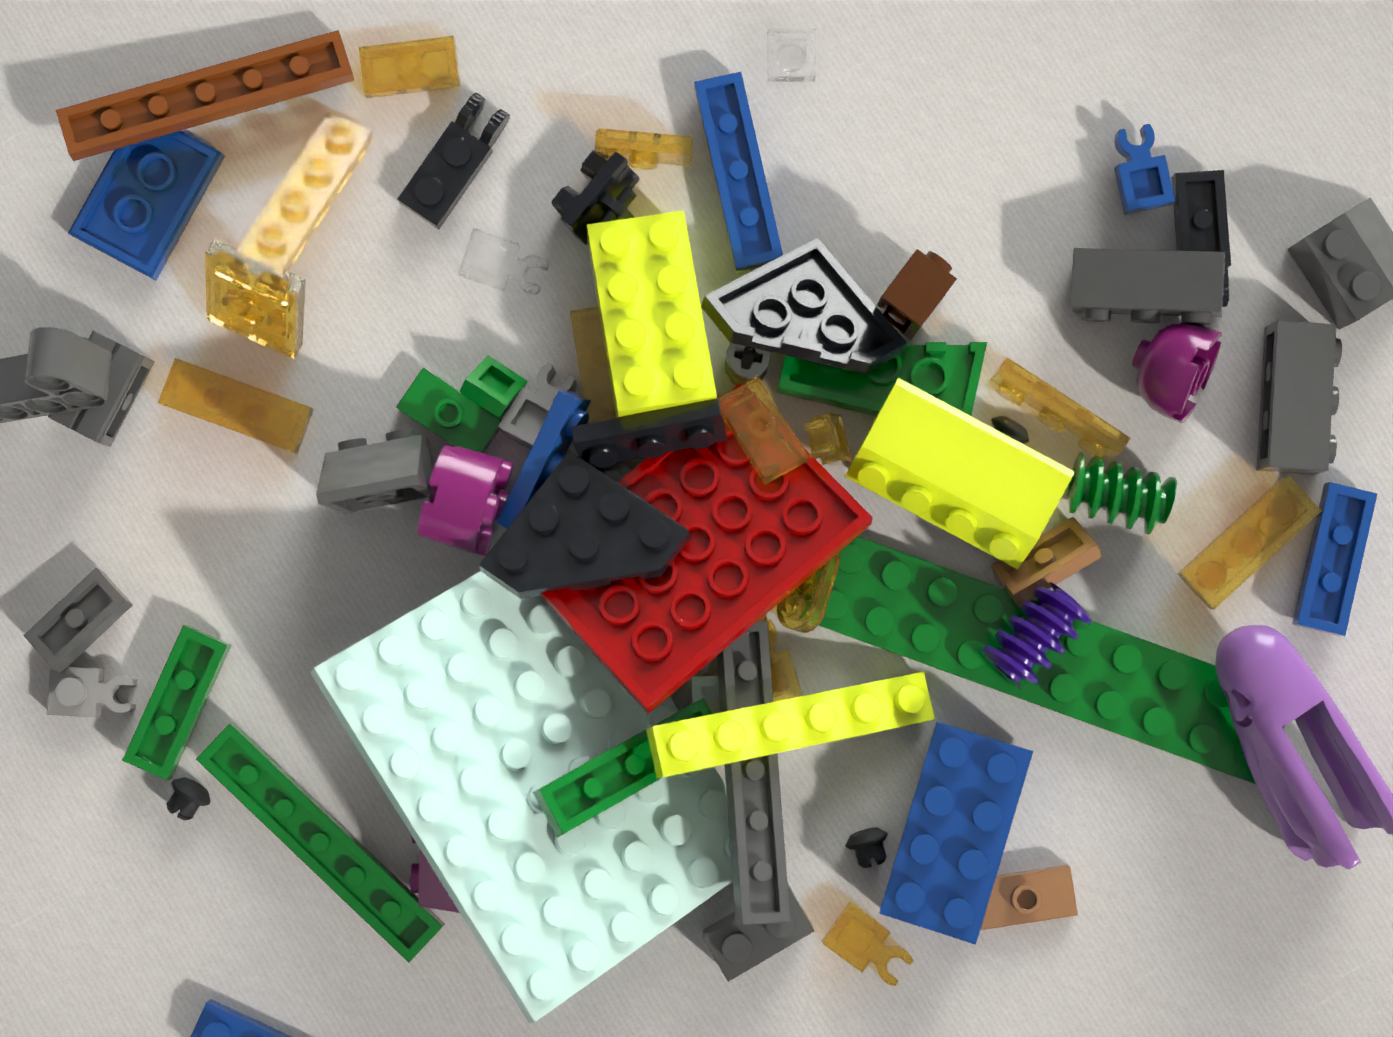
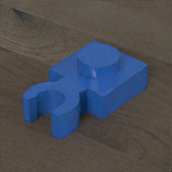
[1114,124,1175,215]

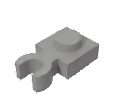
[498,363,577,449]
[47,666,138,718]

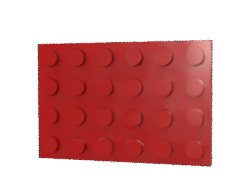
[540,383,873,714]

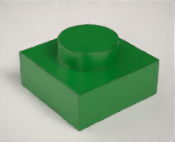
[459,355,528,419]

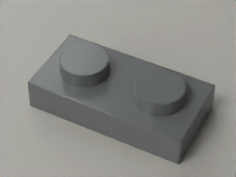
[23,568,133,673]

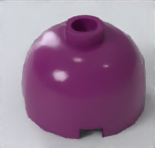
[1132,323,1222,423]

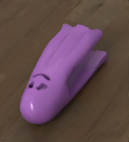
[1215,625,1393,869]

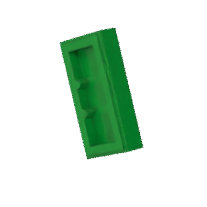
[396,368,501,453]

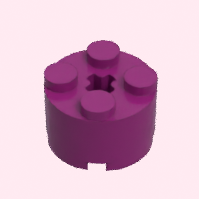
[418,444,514,556]

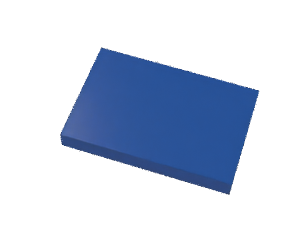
[68,131,225,281]

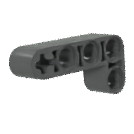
[0,327,112,423]

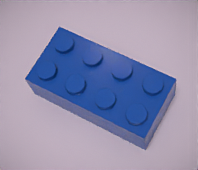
[879,721,1033,945]

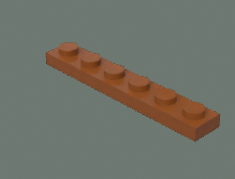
[56,30,355,161]

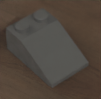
[316,429,434,514]

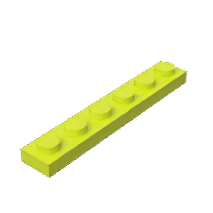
[646,672,935,779]

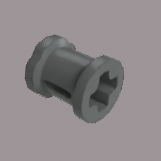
[724,343,770,388]

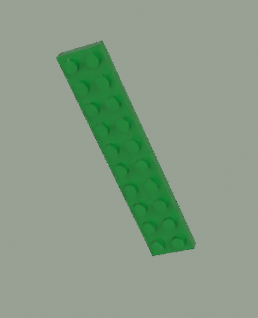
[802,536,1285,784]

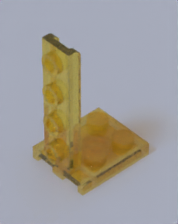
[205,112,372,359]

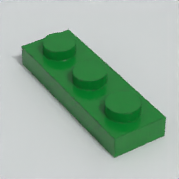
[122,625,232,780]

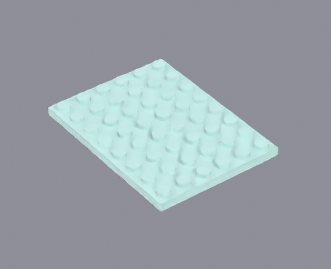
[310,571,733,1023]

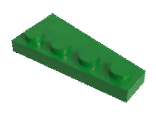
[776,342,987,416]

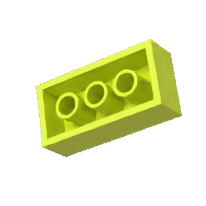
[587,211,717,418]

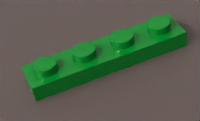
[533,698,712,837]

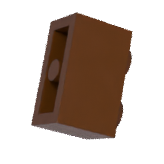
[876,249,957,341]

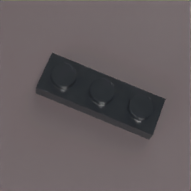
[572,398,727,468]

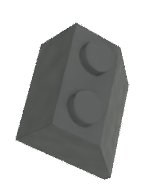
[1287,198,1393,330]

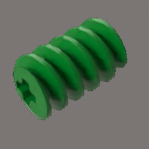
[1067,452,1177,535]

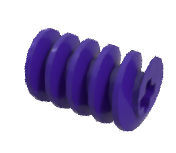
[982,582,1092,690]

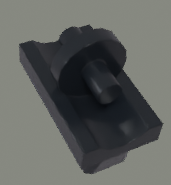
[551,150,640,245]

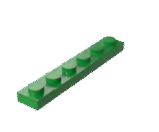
[196,723,445,963]

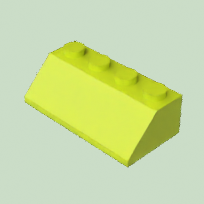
[844,378,1075,569]

